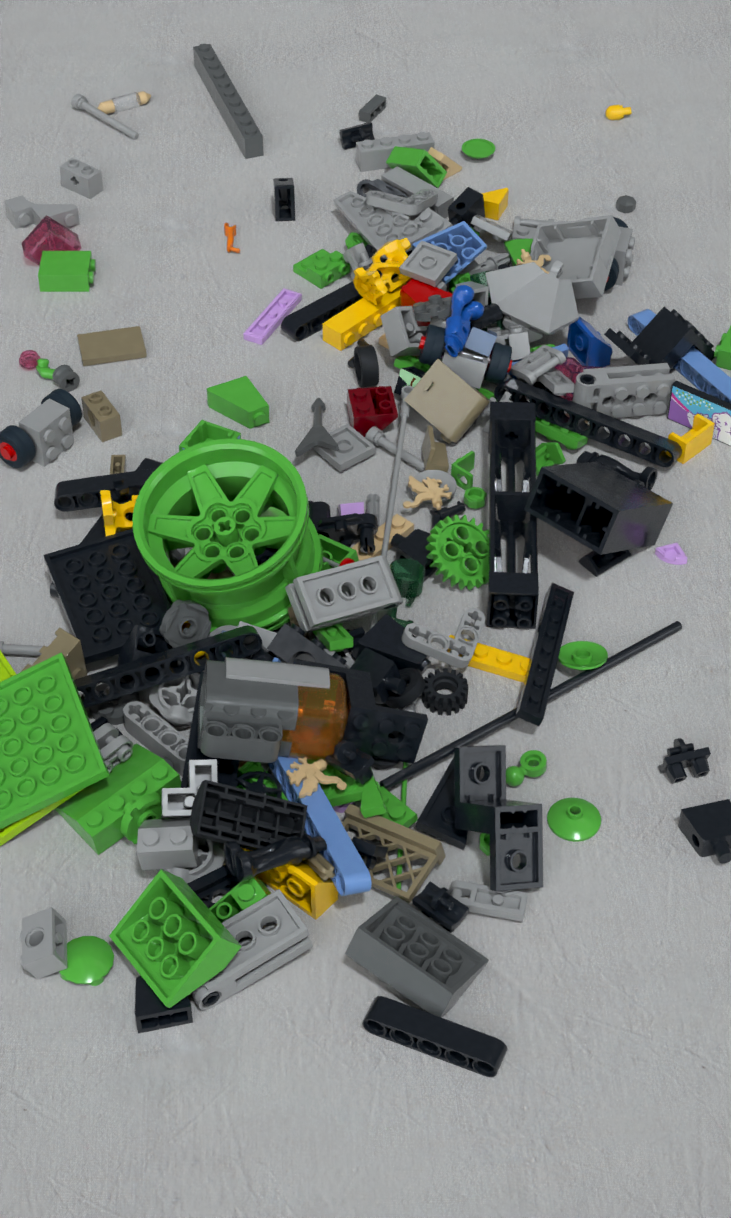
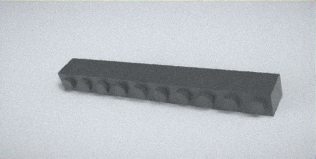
[193,44,264,159]

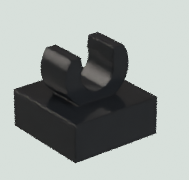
[352,837,388,869]

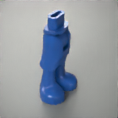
[444,285,484,357]

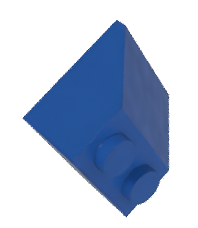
[567,317,613,369]

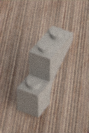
[4,195,80,235]

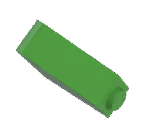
[386,146,447,188]
[207,376,270,429]

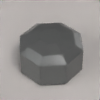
[616,195,636,213]

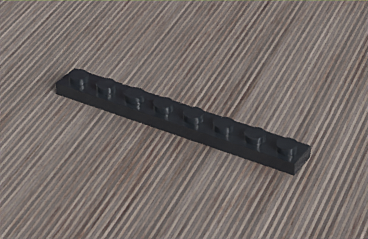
[516,582,574,726]

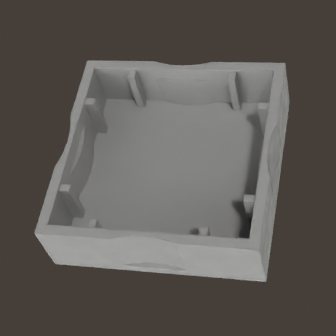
[530,215,621,299]

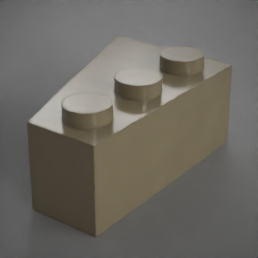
[21,627,88,680]

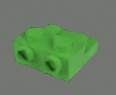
[293,249,350,289]

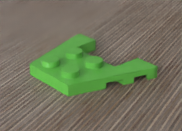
[304,765,387,833]

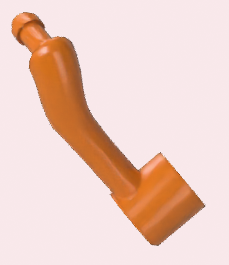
[224,223,240,253]

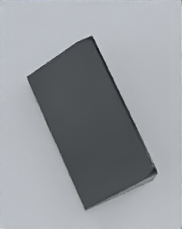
[578,550,632,577]

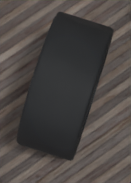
[354,345,379,388]

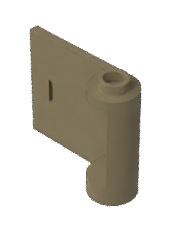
[404,359,490,444]

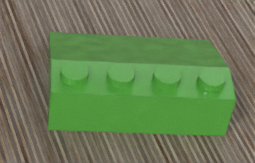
[55,743,181,855]
[109,869,242,1008]

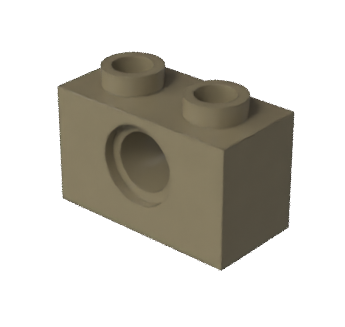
[81,390,122,442]

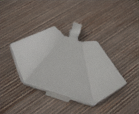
[485,260,579,335]

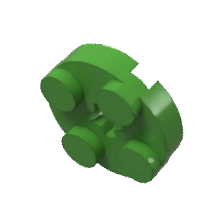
[120,792,169,844]

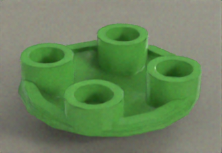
[59,936,114,986]

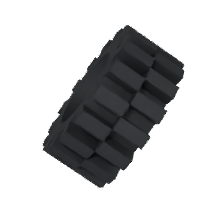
[422,668,468,716]

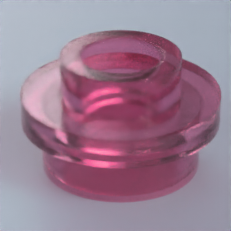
[19,350,40,369]

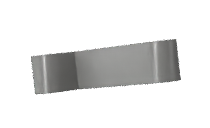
[123,701,189,776]

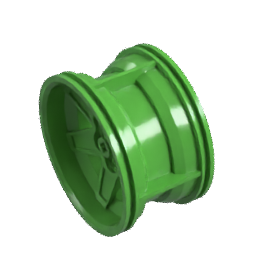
[132,438,323,634]

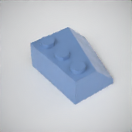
[412,221,487,284]

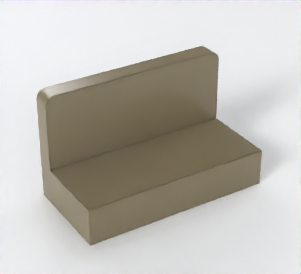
[422,425,449,472]

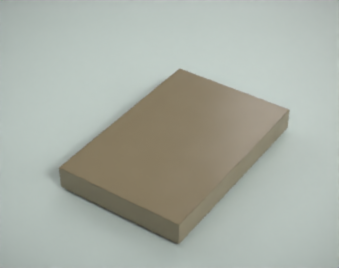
[77,326,147,366]

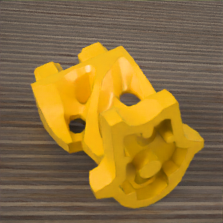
[353,238,411,305]
[100,490,138,536]

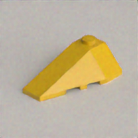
[242,848,338,920]

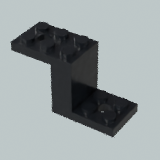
[604,307,715,370]
[293,659,428,764]
[454,745,543,891]

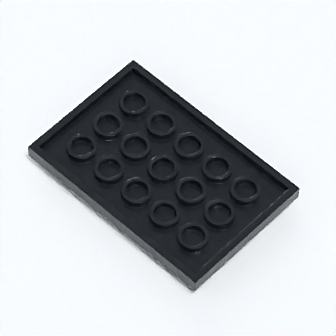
[43,529,171,664]

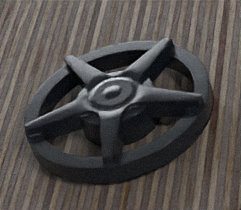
[232,771,282,799]

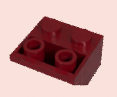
[347,386,398,437]

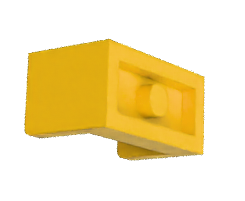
[666,414,715,464]

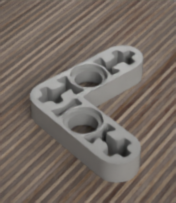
[366,189,438,215]
[401,608,485,668]

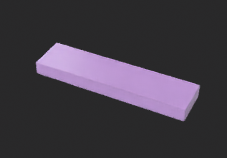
[243,288,302,345]

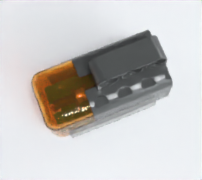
[198,657,348,763]

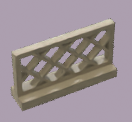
[342,804,446,903]

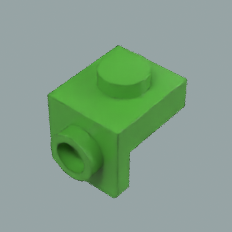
[536,442,566,476]

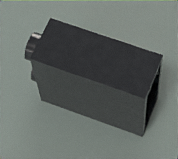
[524,461,673,555]

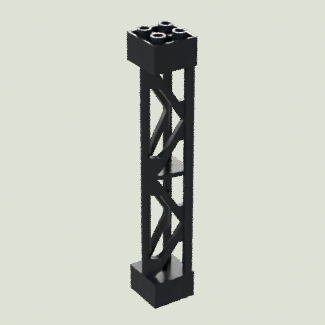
[487,402,539,629]

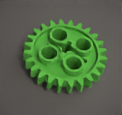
[425,514,497,590]

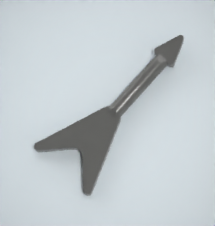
[295,398,339,457]

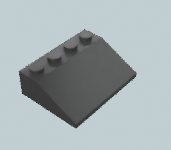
[345,896,489,1018]

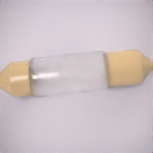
[97,91,151,114]

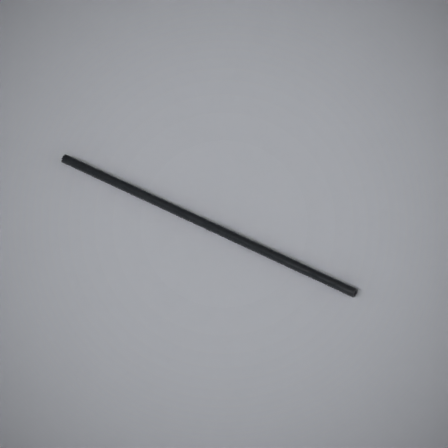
[379,621,682,789]

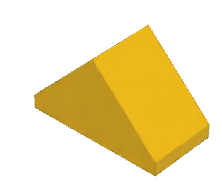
[481,188,509,220]

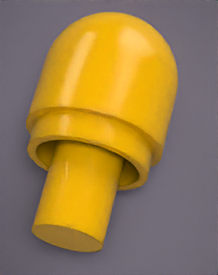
[605,105,632,120]

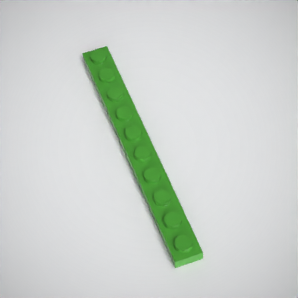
[394,355,588,450]

